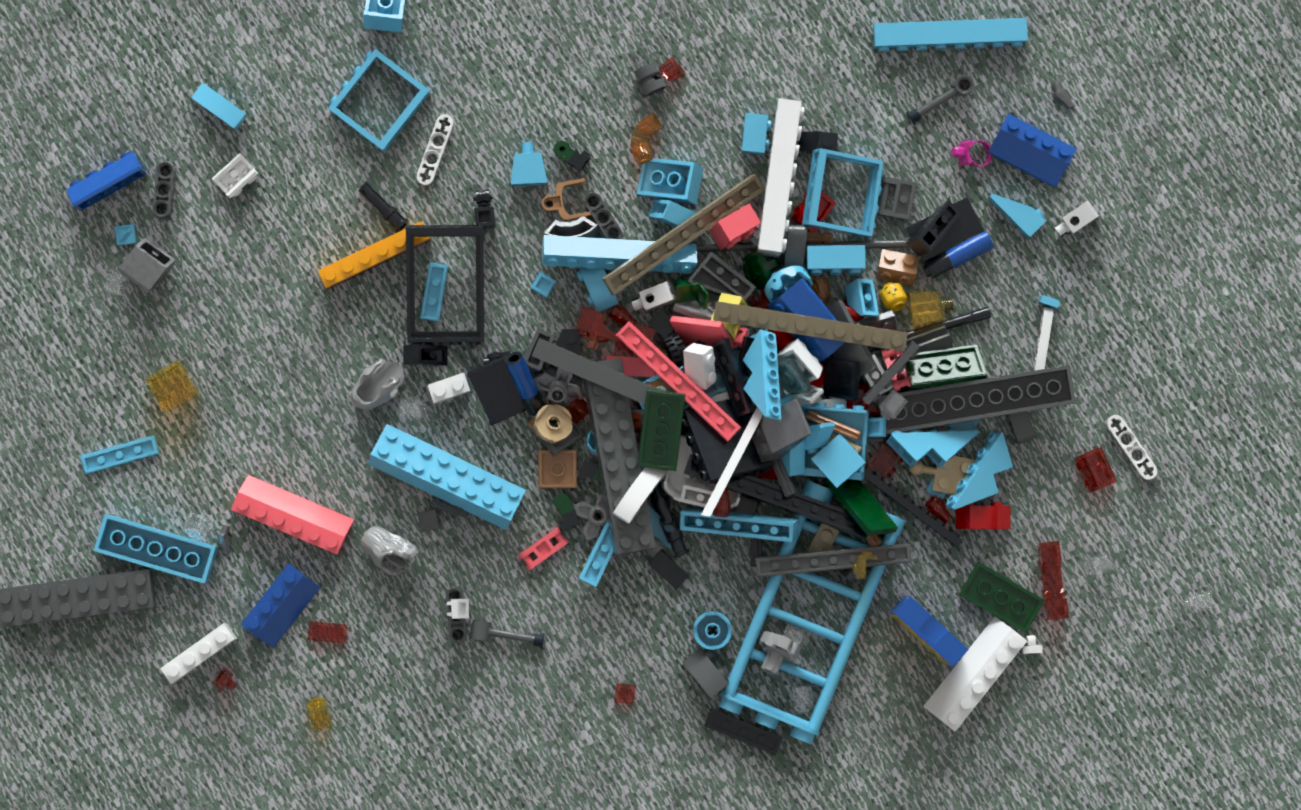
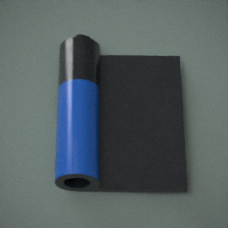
[906,197,994,279]
[467,352,545,426]

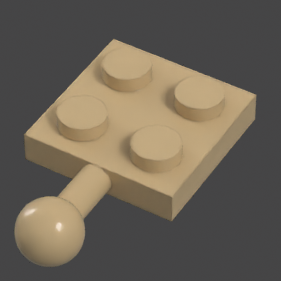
[909,456,975,495]

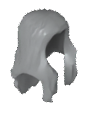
[351,359,405,410]
[361,526,419,576]

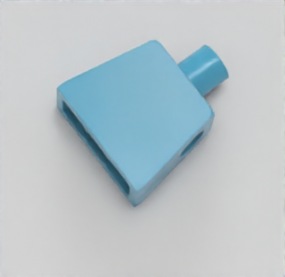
[511,142,548,187]

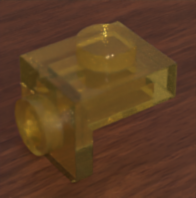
[852,551,878,579]
[307,697,333,731]

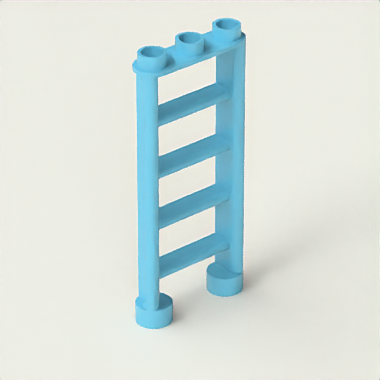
[719,480,906,744]

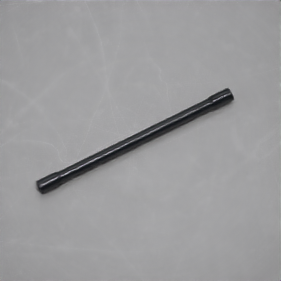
[829,307,991,357]

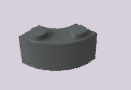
[544,216,599,238]
[682,648,729,698]

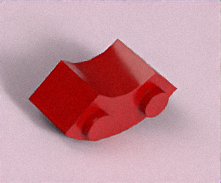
[956,502,1010,529]

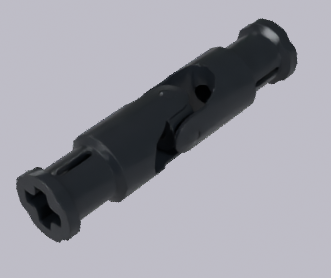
[650,482,690,558]

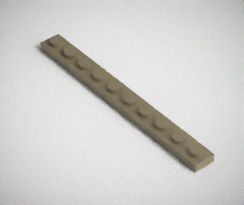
[602,174,764,295]
[713,301,908,352]

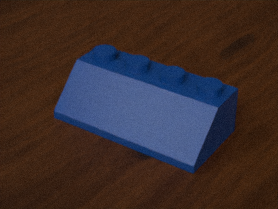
[988,114,1077,188]
[66,152,147,211]
[768,278,845,363]
[241,564,321,648]

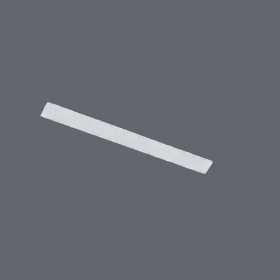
[701,407,763,517]

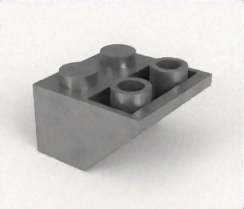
[118,238,176,293]

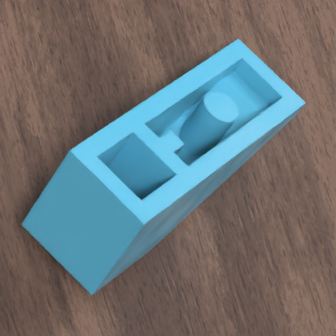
[988,194,1046,239]

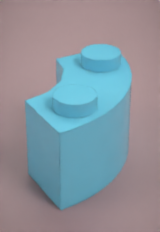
[576,267,618,313]

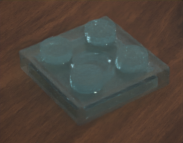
[778,358,813,395]

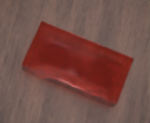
[307,621,348,644]

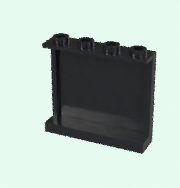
[682,399,774,487]

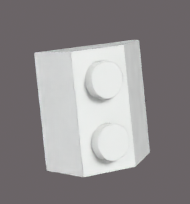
[777,339,823,386]

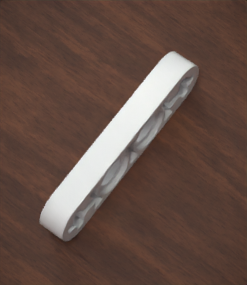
[417,114,454,186]
[1033,307,1054,371]
[1106,415,1157,480]

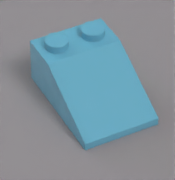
[363,0,405,33]
[636,157,704,205]

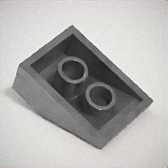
[752,399,812,462]

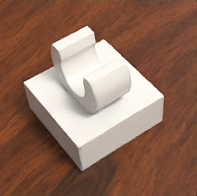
[447,599,469,619]
[1021,635,1043,654]

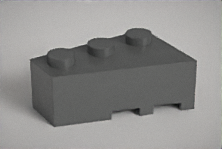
[687,252,756,302]

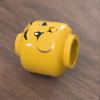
[879,282,907,312]

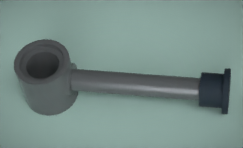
[906,75,974,125]
[470,619,545,649]

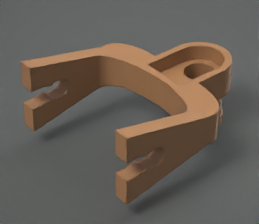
[541,178,591,221]

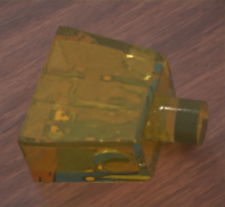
[908,291,953,329]

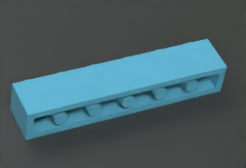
[680,507,799,542]

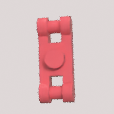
[881,349,911,392]
[518,527,569,571]

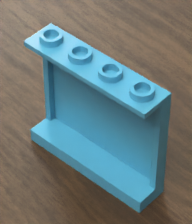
[800,402,869,480]

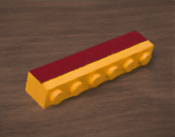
[318,221,431,290]

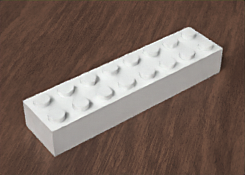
[757,98,804,258]

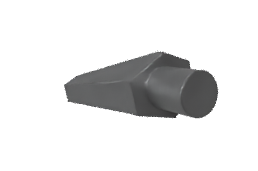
[1052,82,1075,108]
[216,524,230,556]

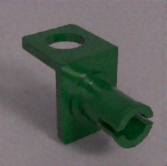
[674,277,709,310]

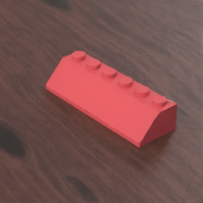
[231,475,354,555]

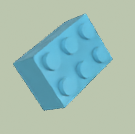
[805,245,866,276]

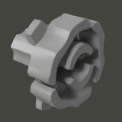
[758,631,801,676]

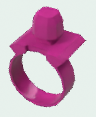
[951,140,992,168]

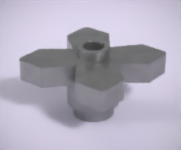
[534,368,583,405]
[574,494,608,541]

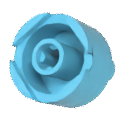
[693,611,732,650]

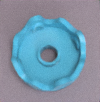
[765,266,813,303]

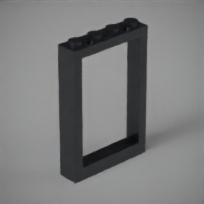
[406,225,484,345]

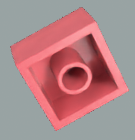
[709,203,761,250]

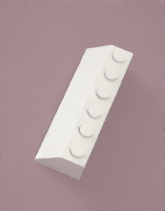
[923,616,1027,731]

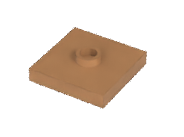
[538,450,577,489]

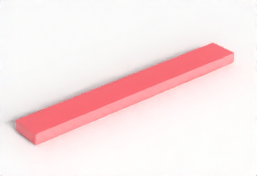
[616,321,741,442]

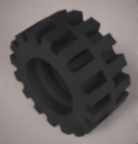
[662,333,686,368]

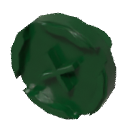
[743,252,780,290]

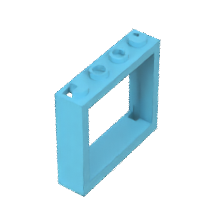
[328,49,431,152]
[802,148,884,238]

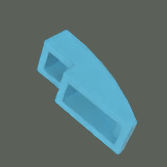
[191,83,247,131]

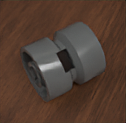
[634,62,667,97]

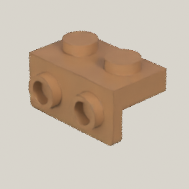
[876,249,919,285]

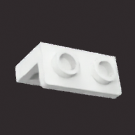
[212,153,258,198]

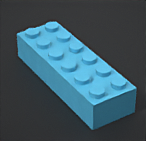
[93,514,219,584]

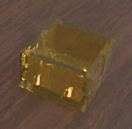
[145,360,200,413]

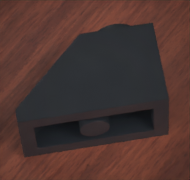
[798,131,838,153]
[403,344,448,366]

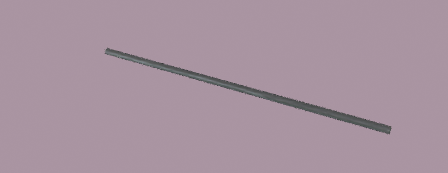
[696,240,909,252]

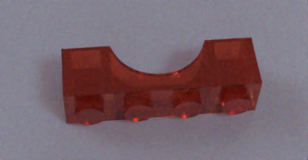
[576,307,656,349]
[1037,541,1069,620]

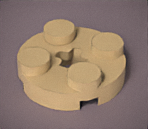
[533,404,573,444]

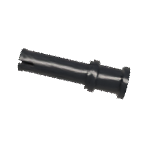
[358,182,409,233]

